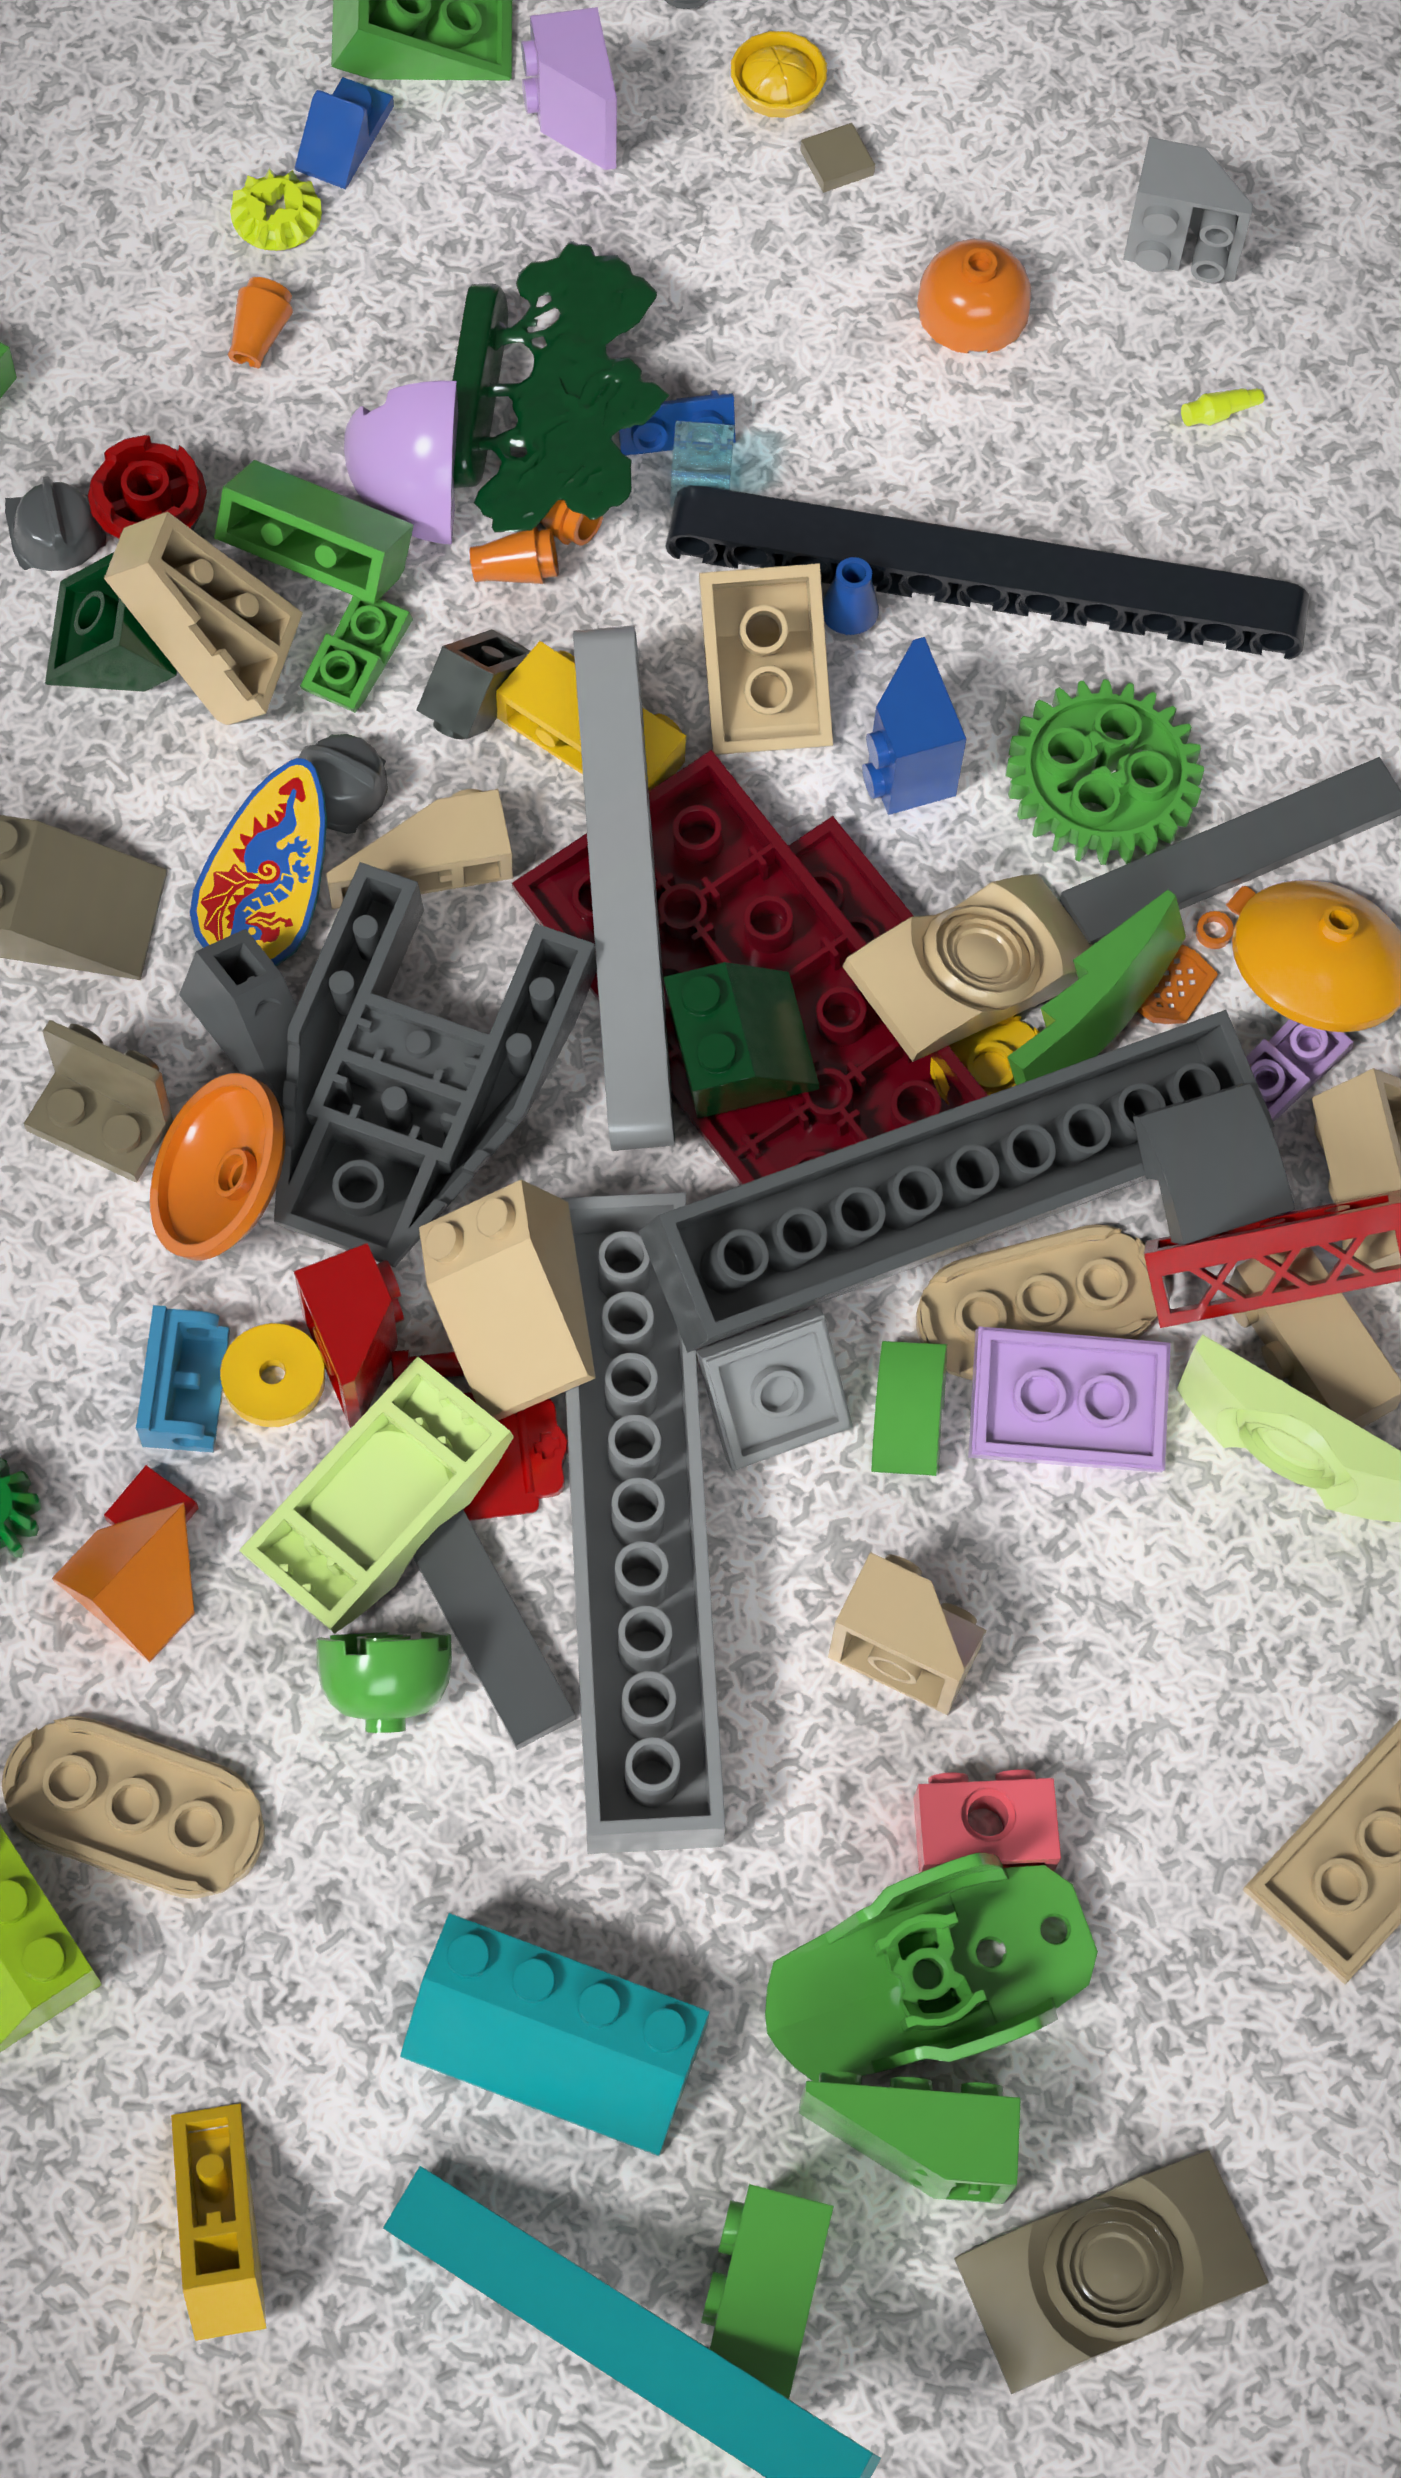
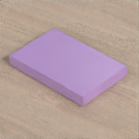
[968,1326,1171,1473]

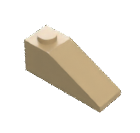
[326,789,513,909]

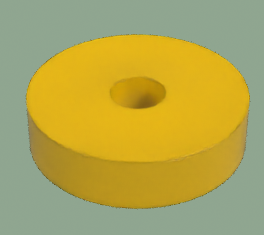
[220,1323,326,1427]

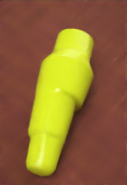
[1181,388,1264,426]

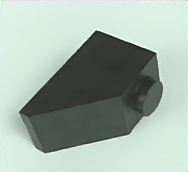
[416,629,530,740]

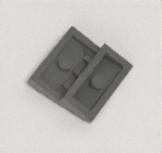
[1133,1083,1295,1245]

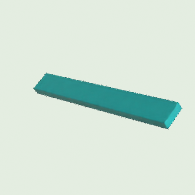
[383,2166,881,2478]

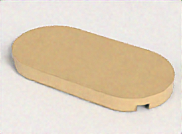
[916,1224,1165,1381]
[2,1716,265,1899]

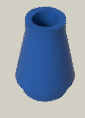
[822,557,879,635]

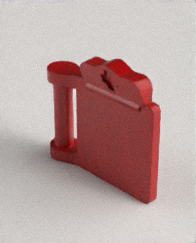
[390,1350,568,1521]

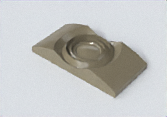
[954,2150,1269,2394]

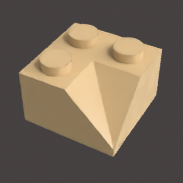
[828,1552,987,1715]

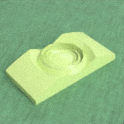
[1177,1334,1401,1522]
[239,1356,514,1634]

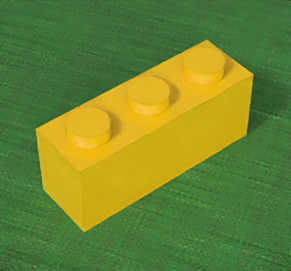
[496,641,686,791]

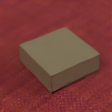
[800,123,875,193]

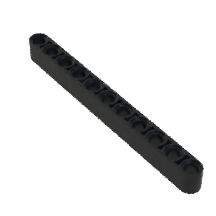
[665,485,1309,660]

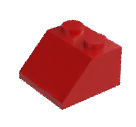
[294,1243,404,1428]

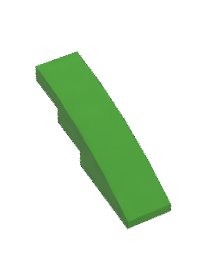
[1007,890,1186,1085]

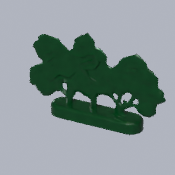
[452,241,670,533]

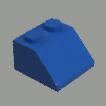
[862,637,967,815]

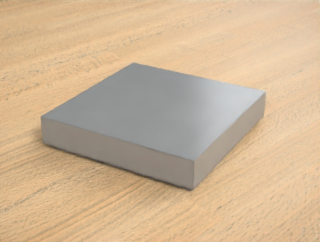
[695,1306,853,1471]

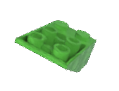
[799,2071,1021,2204]

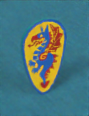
[190,758,327,966]

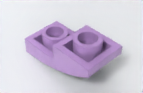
[1246,1019,1353,1122]

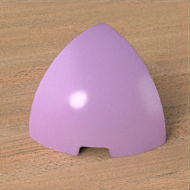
[344,381,458,544]

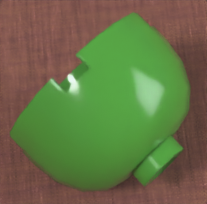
[316,1632,452,1733]

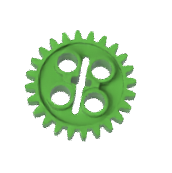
[1005,679,1204,865]

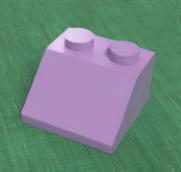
[521,7,617,170]

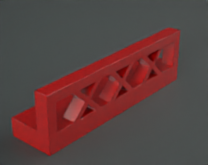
[1144,1190,1401,1328]

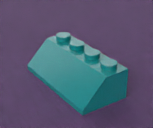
[400,1913,710,2157]

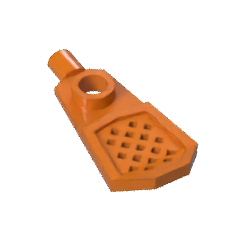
[1137,886,1256,1024]

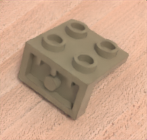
[24,1020,173,1183]

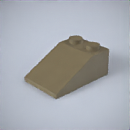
[0,815,167,980]

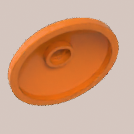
[150,1073,285,1261]

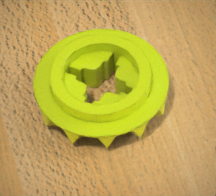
[230,168,322,251]

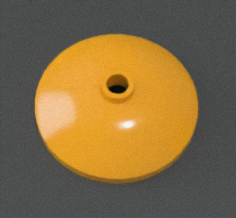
[1232,880,1401,1032]

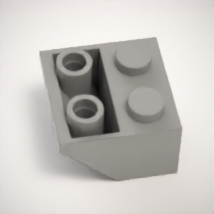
[1123,137,1253,283]

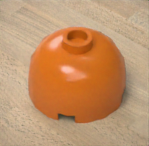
[917,238,1031,353]

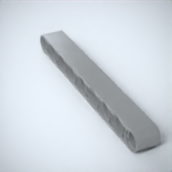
[573,625,675,1151]

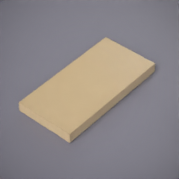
[1243,1719,1401,1984]

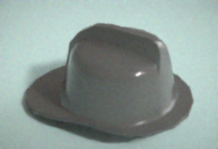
[5,476,106,571]
[298,734,388,834]

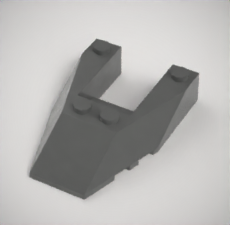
[274,862,597,1268]

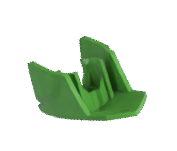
[765,1853,1098,2082]

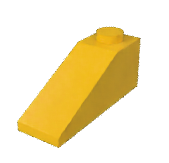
[171,2103,267,2341]

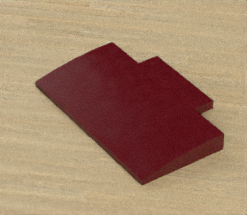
[511,750,988,1185]

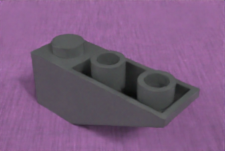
[179,929,297,1118]

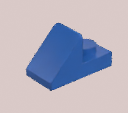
[295,77,394,189]

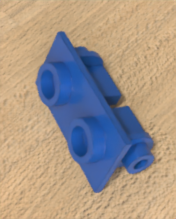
[619,390,736,456]

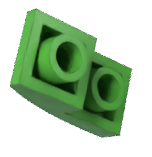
[300,596,413,713]
[871,1341,947,1476]

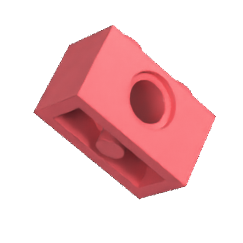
[913,1769,1061,1873]

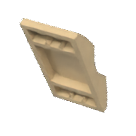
[843,874,1092,1062]

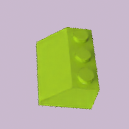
[0,1825,102,2052]

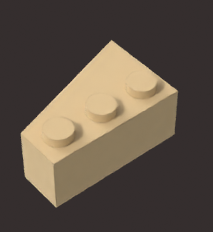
[104,511,303,725]

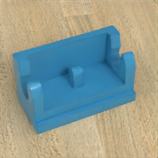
[136,1305,230,1453]

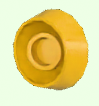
[731,31,827,118]

